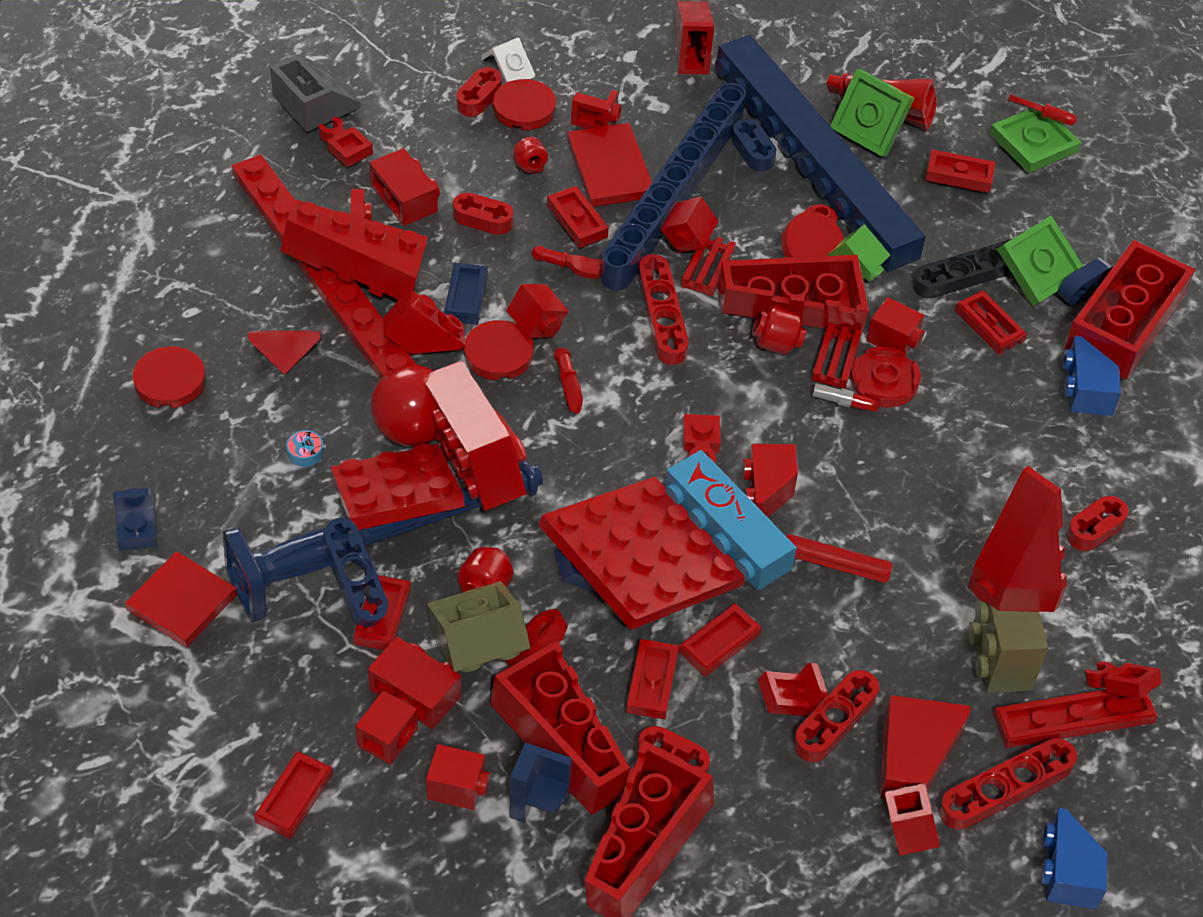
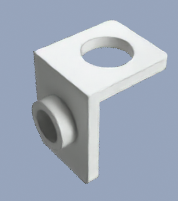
[481,37,535,83]

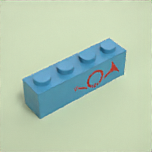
[665,449,797,591]

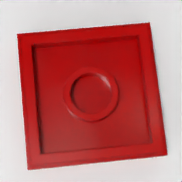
[125,551,237,648]

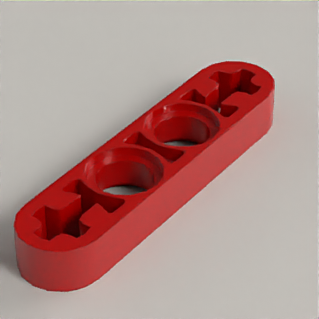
[638,254,688,365]
[939,738,1077,830]

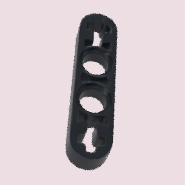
[913,239,1012,299]

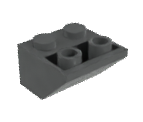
[270,54,361,132]

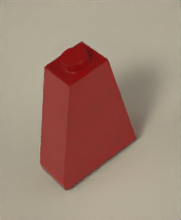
[675,1,714,75]
[880,695,970,800]

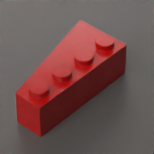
[717,255,869,335]
[490,640,630,815]

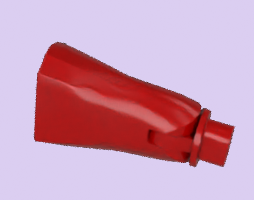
[827,72,938,131]

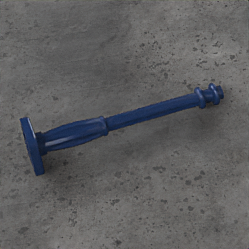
[223,461,543,623]

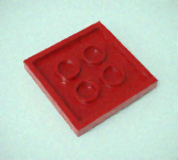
[331,444,465,530]

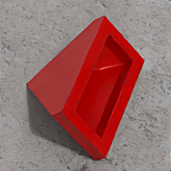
[248,330,322,375]

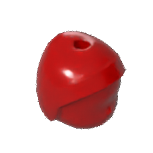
[513,137,548,174]

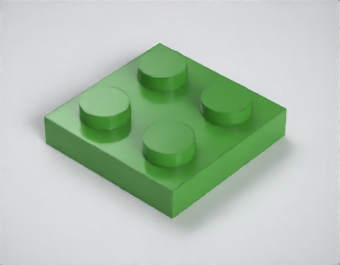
[830,69,914,157]
[990,104,1082,173]
[997,215,1083,306]

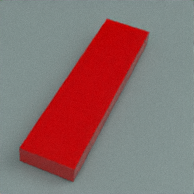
[993,689,1158,748]

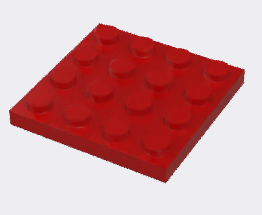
[538,477,745,630]

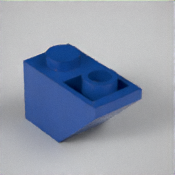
[1063,336,1121,416]
[1041,808,1107,910]

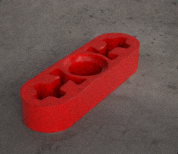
[794,670,879,762]

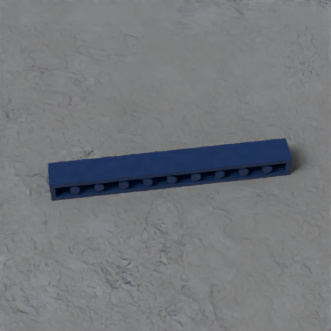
[715,35,926,272]

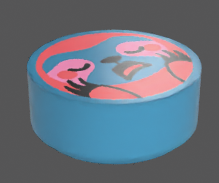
[286,430,324,467]

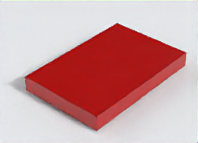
[567,123,652,207]

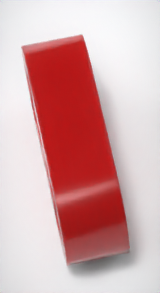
[457,67,502,117]
[453,192,514,235]
[1066,496,1129,551]
[637,726,710,773]

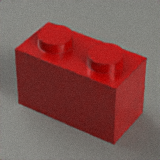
[369,148,440,226]
[368,636,461,730]

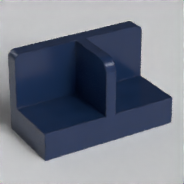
[510,743,572,823]

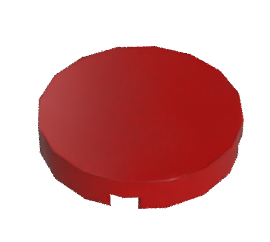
[493,79,556,130]
[781,211,844,258]
[464,320,534,381]
[133,346,206,408]
[850,346,921,408]

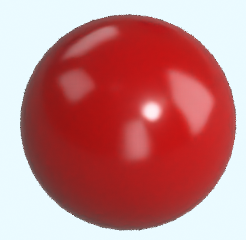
[371,365,441,447]

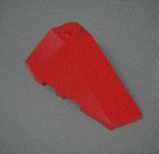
[967,466,1067,612]

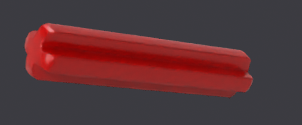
[786,534,893,583]

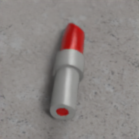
[812,383,880,412]

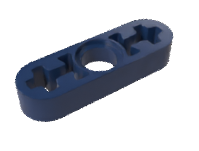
[321,518,388,627]

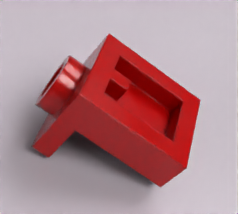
[571,90,622,129]

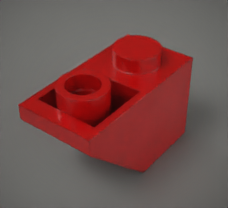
[383,289,465,354]
[742,444,798,517]

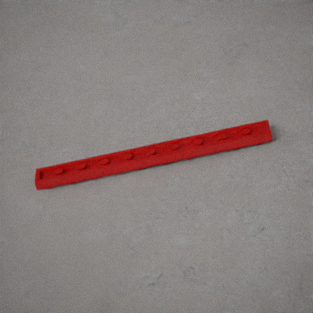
[231,154,417,379]

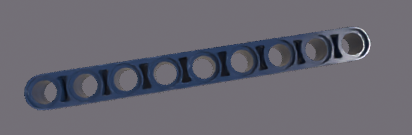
[601,83,746,291]

